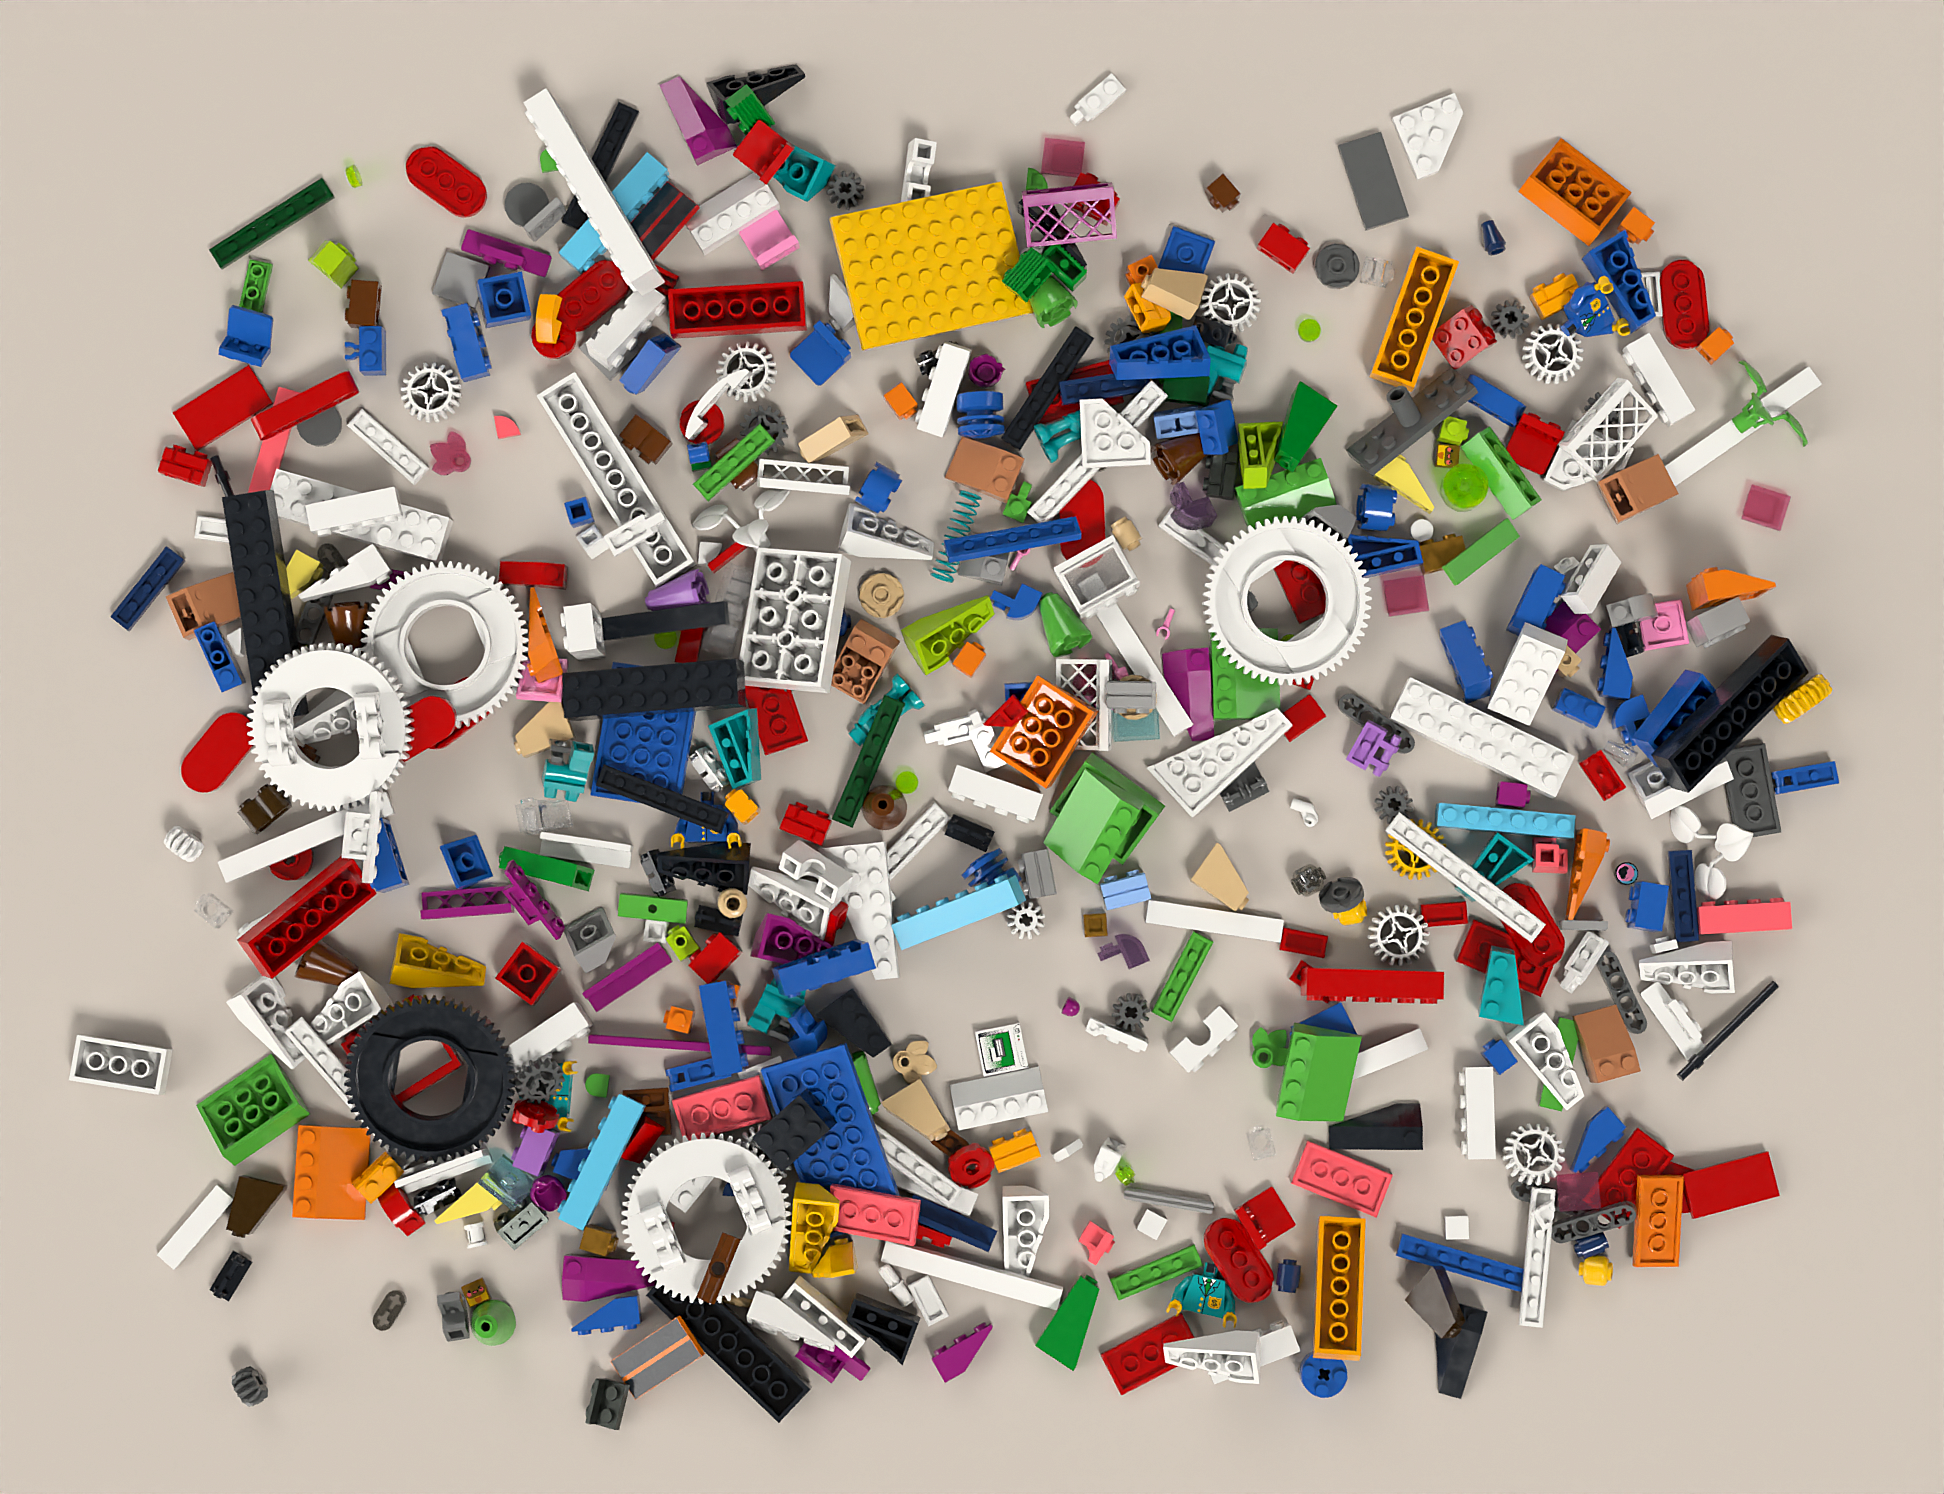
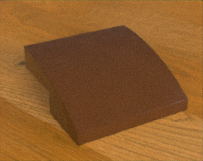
[623,1088,672,1138]

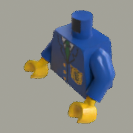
[1561,276,1630,337]
[671,792,742,849]

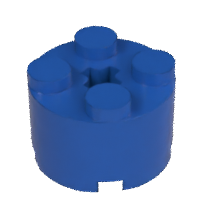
[854,461,902,514]
[1356,484,1397,531]
[1300,1351,1348,1398]

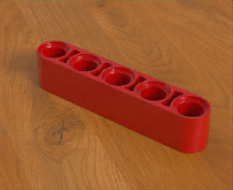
[251,371,359,441]

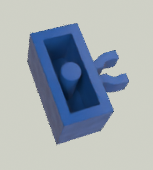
[345,326,386,376]

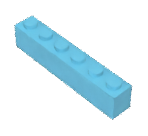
[558,152,669,274]
[1434,803,1576,839]
[891,874,1026,950]
[557,1094,646,1231]

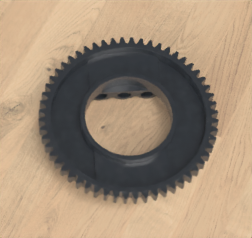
[344,995,516,1163]

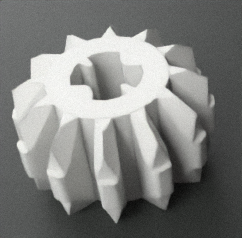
[164,826,204,862]
[1007,901,1045,939]

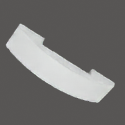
[685,369,753,441]
[1352,1028,1428,1080]

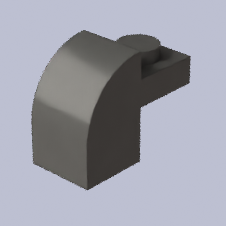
[437,1292,470,1342]

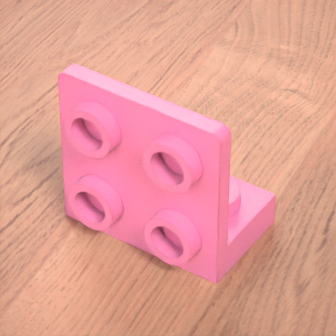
[739,210,800,271]

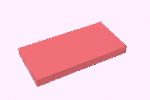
[672,1074,772,1141]
[1291,1141,1393,1218]
[830,1183,921,1246]

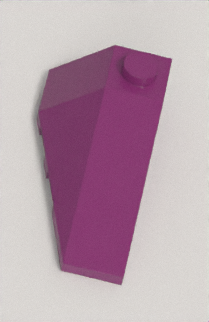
[659,76,737,166]
[1545,601,1601,673]
[1162,647,1214,742]
[750,913,833,964]
[562,1254,656,1302]

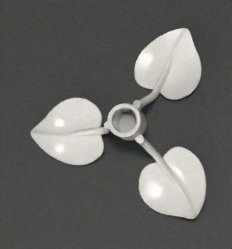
[692,488,791,552]
[1670,805,1753,902]

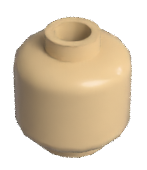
[717,888,747,918]

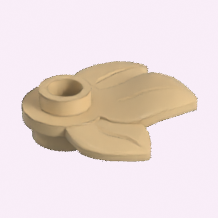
[892,1040,937,1085]

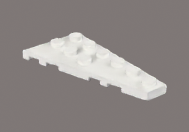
[1147,709,1293,818]
[818,842,899,980]

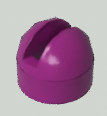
[1061,997,1080,1017]

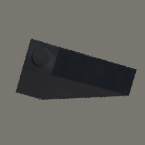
[707,64,805,125]
[1018,188,1087,269]
[657,842,751,895]
[1329,1103,1423,1150]
[1435,1303,1488,1399]

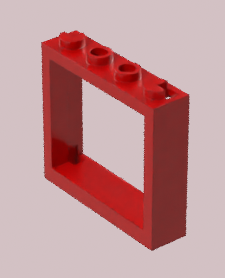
[341,994,465,1104]

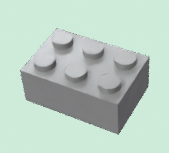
[1686,597,1750,649]

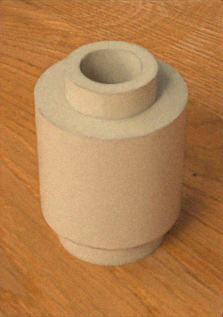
[1111,516,1142,552]

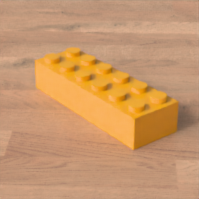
[1369,247,1459,392]
[1313,1216,1366,1361]

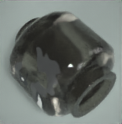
[1291,864,1326,897]

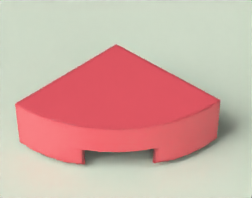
[494,416,521,439]

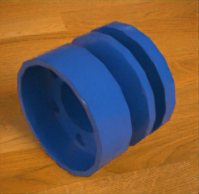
[956,391,1005,438]
[962,848,1022,887]

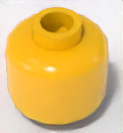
[1333,898,1367,926]
[1579,1255,1613,1286]

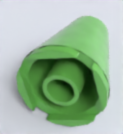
[1029,275,1078,328]
[1039,592,1092,657]
[852,1050,881,1115]
[470,1300,516,1346]

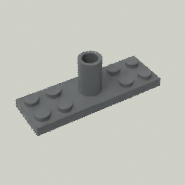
[1346,367,1478,476]

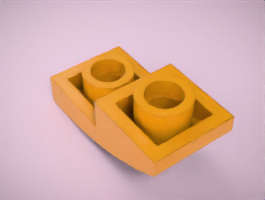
[536,294,562,344]

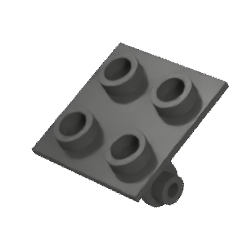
[1220,762,1270,812]

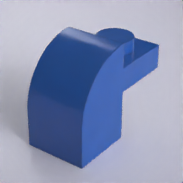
[990,583,1043,620]
[1611,694,1650,748]
[787,1005,828,1057]

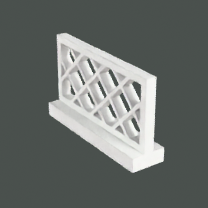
[1558,378,1659,482]
[1056,659,1112,751]
[394,1142,493,1194]

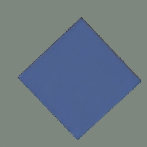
[1158,226,1215,274]

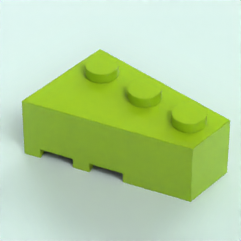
[308,240,359,289]
[1237,421,1283,489]

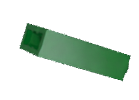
[1274,381,1338,473]
[499,846,595,892]
[1035,1275,1100,1371]

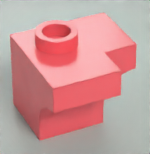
[1532,837,1568,874]
[1078,1221,1115,1265]

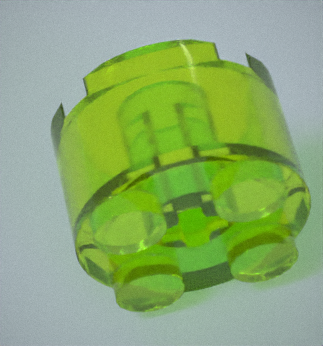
[1440,463,1488,512]

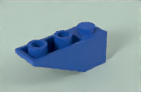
[193,621,246,692]
[1597,628,1633,701]
[1570,1106,1626,1173]
[571,1295,642,1335]

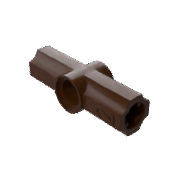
[696,1232,741,1305]

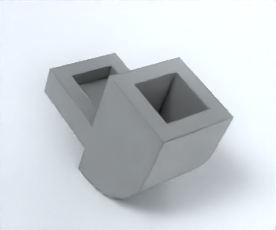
[1606,593,1659,628]

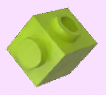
[1437,416,1469,446]
[665,925,701,961]

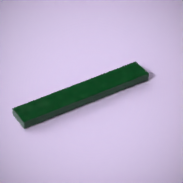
[209,178,335,269]
[832,694,905,828]

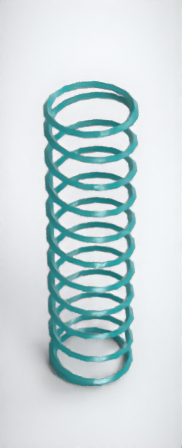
[931,490,982,583]

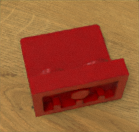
[733,120,795,185]
[1234,1187,1296,1250]

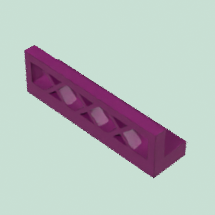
[420,886,514,920]
[582,942,673,1012]

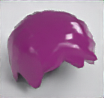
[968,354,1006,388]
[530,1175,567,1212]

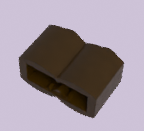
[237,784,292,835]

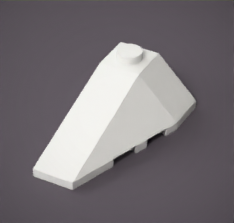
[310,971,394,1046]
[747,1290,835,1352]

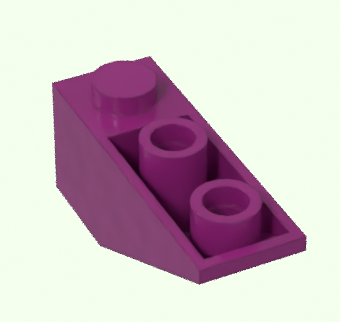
[931,1322,993,1383]

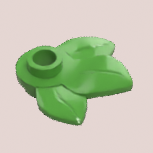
[1252,1027,1288,1068]

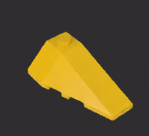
[389,933,486,988]
[789,1182,840,1274]
[812,1238,858,1278]

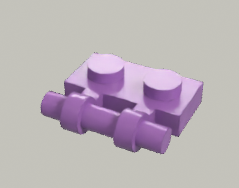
[1346,719,1402,777]

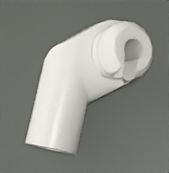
[1290,798,1318,827]

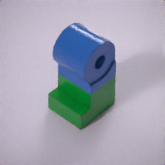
[687,442,712,472]

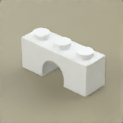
[901,138,937,202]
[779,840,853,904]
[1169,1006,1238,1073]

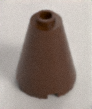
[1150,433,1207,485]
[323,601,369,655]
[862,785,907,830]
[294,940,359,986]

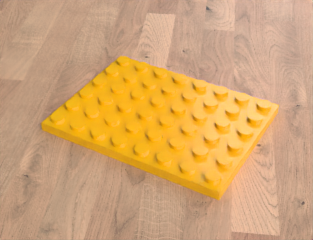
[829,182,1033,351]

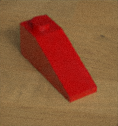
[498,561,568,590]

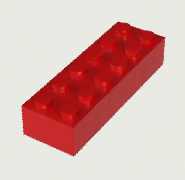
[668,281,807,339]
[237,855,377,979]
[1301,968,1444,1004]

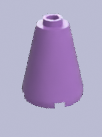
[645,569,710,611]

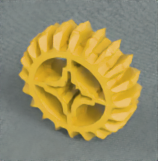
[1773,674,1832,724]
[1385,819,1446,880]

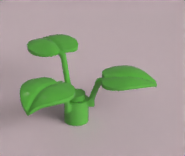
[1732,360,1808,447]

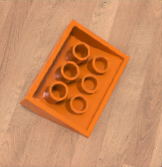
[1518,138,1632,246]
[1686,567,1776,611]
[989,675,1099,789]
[292,1125,371,1220]

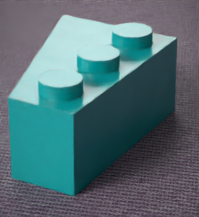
[708,708,761,789]
[1454,832,1534,902]
[1478,946,1524,1026]

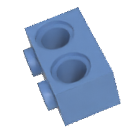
[1153,405,1200,439]

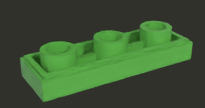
[239,259,273,313]
[618,893,688,924]

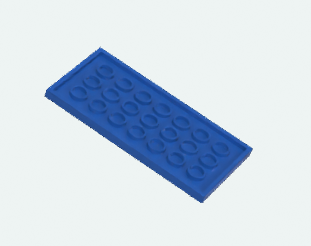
[761,1043,900,1238]

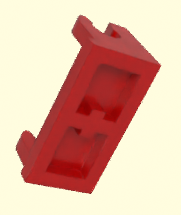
[1579,750,1626,801]

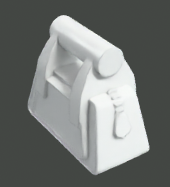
[1094,1137,1126,1182]

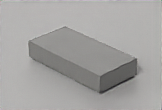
[1559,920,1608,931]

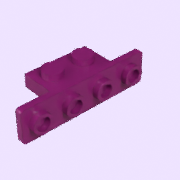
[461,229,552,278]
[502,860,565,940]
[795,1314,871,1383]

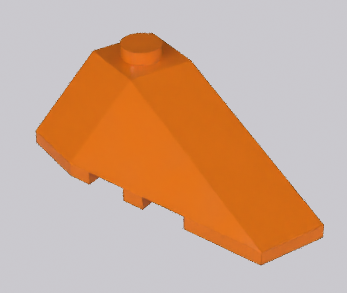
[527,587,563,683]
[1565,828,1610,920]

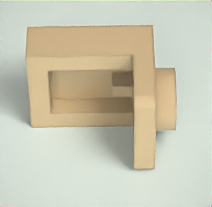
[1556,646,1582,678]

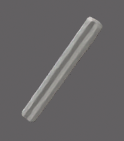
[1124,1187,1214,1214]

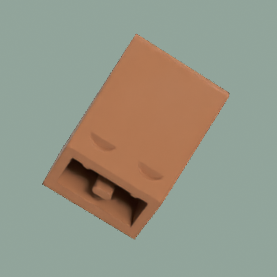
[1597,454,1679,525]
[166,572,241,640]
[831,619,900,704]

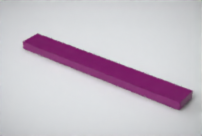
[588,1034,772,1056]

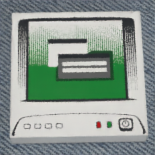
[975,1023,1028,1077]

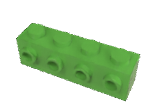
[1461,426,1542,520]

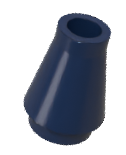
[1481,220,1506,256]

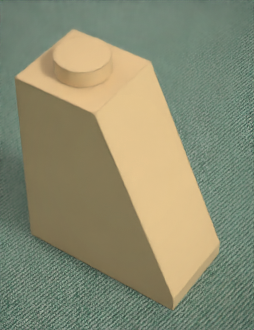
[1141,268,1208,320]
[798,415,869,463]
[514,702,576,758]
[1190,843,1249,912]
[881,1079,951,1141]

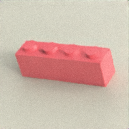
[1697,898,1792,935]

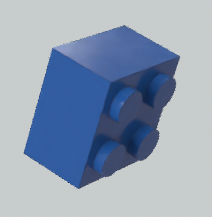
[476,271,531,328]
[1625,881,1669,932]

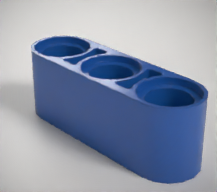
[1467,374,1526,427]

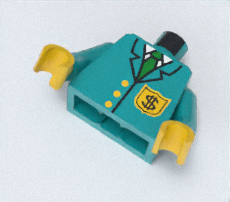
[519,1061,578,1132]
[1166,1262,1237,1328]

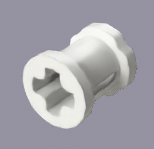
[464,1222,488,1248]

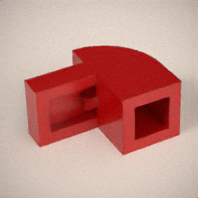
[378,1183,426,1237]

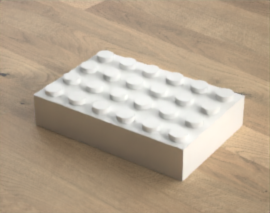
[739,548,851,693]

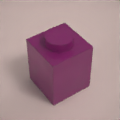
[1495,781,1531,808]

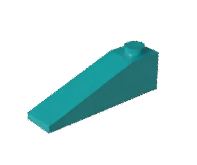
[773,144,836,202]

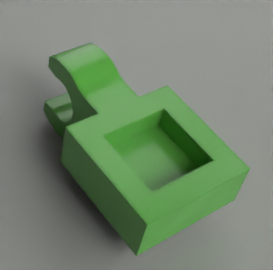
[1002,481,1032,523]

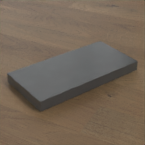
[1338,132,1409,231]
[1725,743,1781,837]

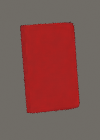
[674,628,705,663]
[1282,694,1326,742]
[621,1116,665,1164]

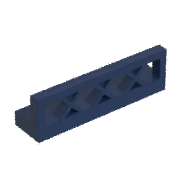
[912,1195,997,1253]

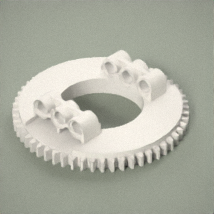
[1202,516,1372,685]
[361,561,529,728]
[247,642,415,811]
[621,1133,792,1304]

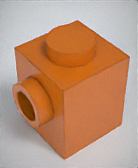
[1617,207,1655,245]
[1125,254,1158,286]
[663,1006,695,1034]

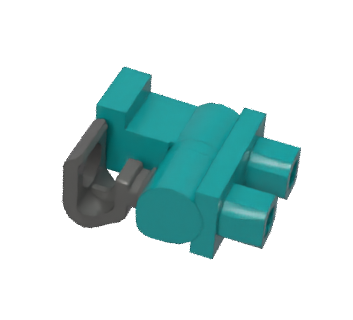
[1207,344,1248,404]
[542,739,594,802]
[747,977,806,1044]

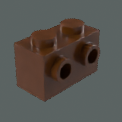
[345,279,382,329]

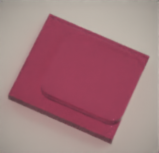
[1041,138,1085,178]
[1741,484,1791,531]
[1383,575,1429,617]
[1556,1172,1601,1212]

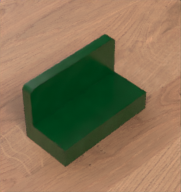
[1163,376,1210,407]

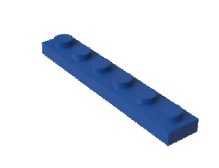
[944,516,1082,563]
[1395,1234,1524,1292]

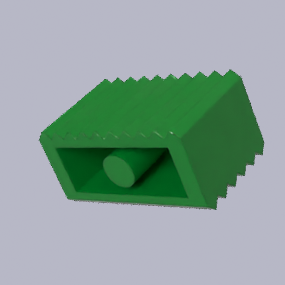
[725,84,775,136]
[1042,245,1087,292]
[1001,247,1055,303]

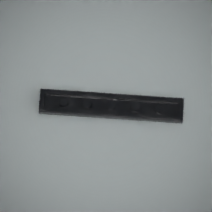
[562,102,640,230]
[1001,326,1094,451]
[602,601,729,641]
[596,764,729,834]

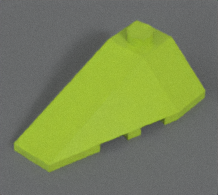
[901,595,995,675]

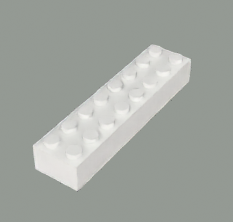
[270,469,453,564]
[1389,677,1575,799]

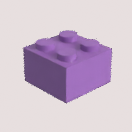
[511,1125,561,1176]

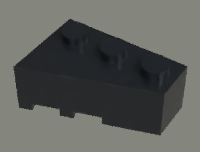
[815,989,893,1058]
[846,1293,921,1366]

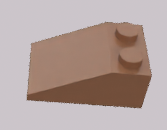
[945,437,1025,503]
[1572,1005,1641,1083]

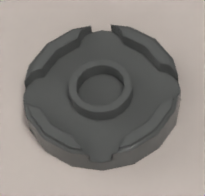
[505,183,549,227]
[1315,244,1360,289]
[297,407,342,447]
[1319,877,1364,913]

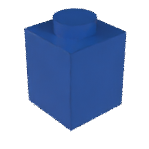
[564,497,595,528]
[1481,1038,1518,1075]

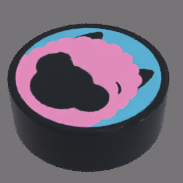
[1614,862,1638,885]

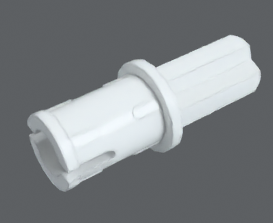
[878,1263,914,1308]

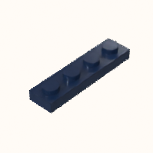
[1058,374,1150,406]
[110,546,185,631]
[1668,850,1699,942]

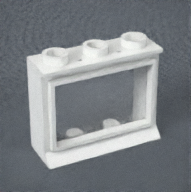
[1054,535,1140,619]

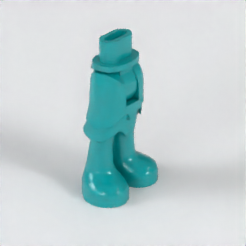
[1034,410,1081,463]
[848,673,925,746]

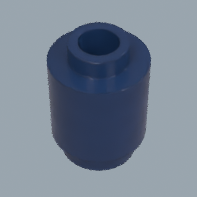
[1573,1232,1609,1260]
[1276,1259,1301,1293]

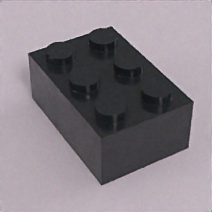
[752,1088,837,1172]

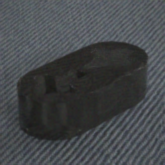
[317,543,348,575]
[373,1290,407,1331]

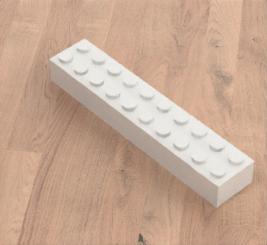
[523,88,665,296]
[537,372,696,587]

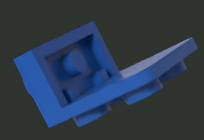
[218,305,273,367]
[790,320,852,386]
[1195,400,1238,455]

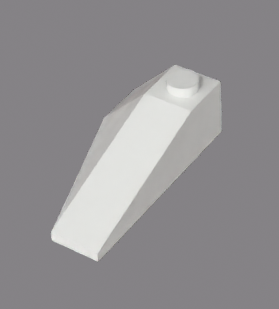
[839,503,934,560]
[298,544,393,602]
[294,689,358,745]
[748,867,842,940]
[1639,941,1735,994]
[226,976,306,1069]
[1506,1012,1584,1110]
[1002,1186,1049,1277]
[1163,1330,1261,1384]

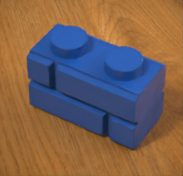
[1552,688,1606,729]

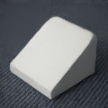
[576,524,609,559]
[226,628,245,657]

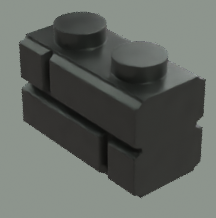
[1202,452,1239,500]

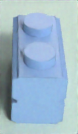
[1100,870,1151,911]

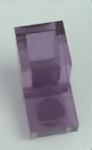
[1170,482,1217,530]
[1097,934,1150,970]

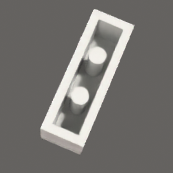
[1561,544,1621,614]

